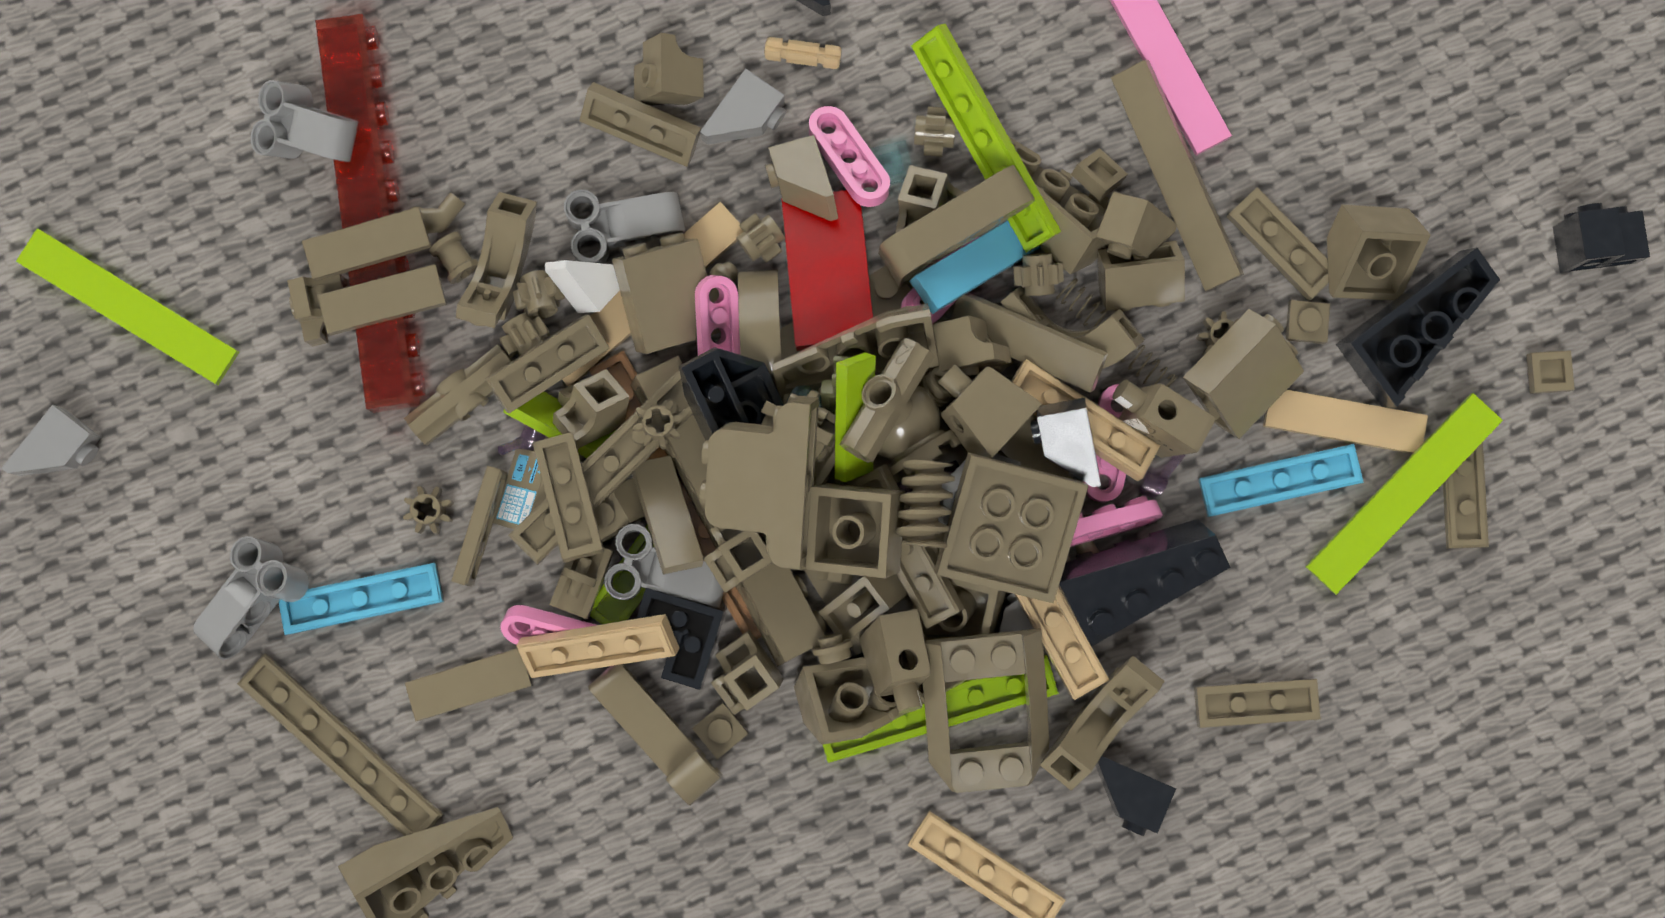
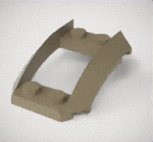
[922,628,1049,793]

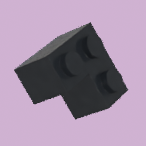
[1553,203,1650,273]
[636,588,726,690]

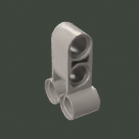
[251,80,359,162]
[564,190,686,264]
[604,524,724,608]
[193,536,309,660]

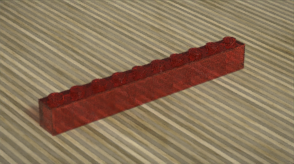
[315,14,426,413]

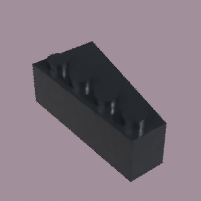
[1336,247,1500,408]
[1059,519,1231,647]

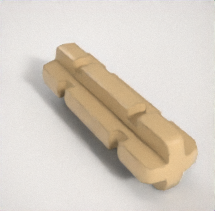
[764,37,841,69]

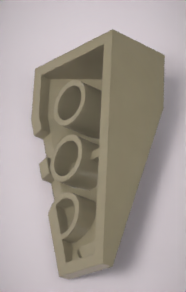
[1009,137,1110,274]
[772,304,939,395]
[794,657,965,745]
[338,807,513,918]

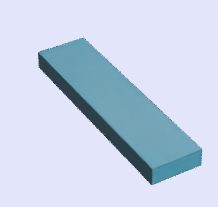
[910,221,1041,314]
[1198,444,1363,517]
[278,563,444,635]

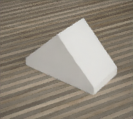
[545,260,620,313]

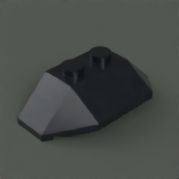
[679,347,784,440]

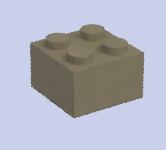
[806,483,905,578]

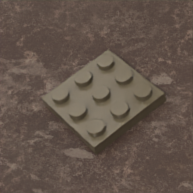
[934,453,1088,604]

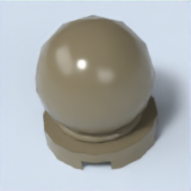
[878,385,961,484]

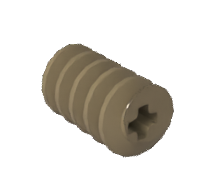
[896,460,955,549]

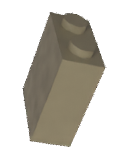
[612,233,721,354]
[1183,309,1304,439]

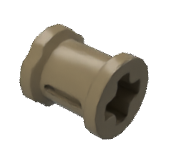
[429,232,478,284]

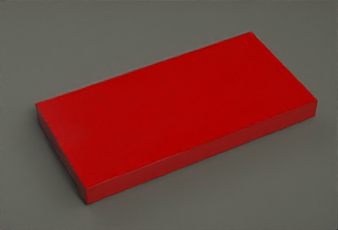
[781,190,873,351]

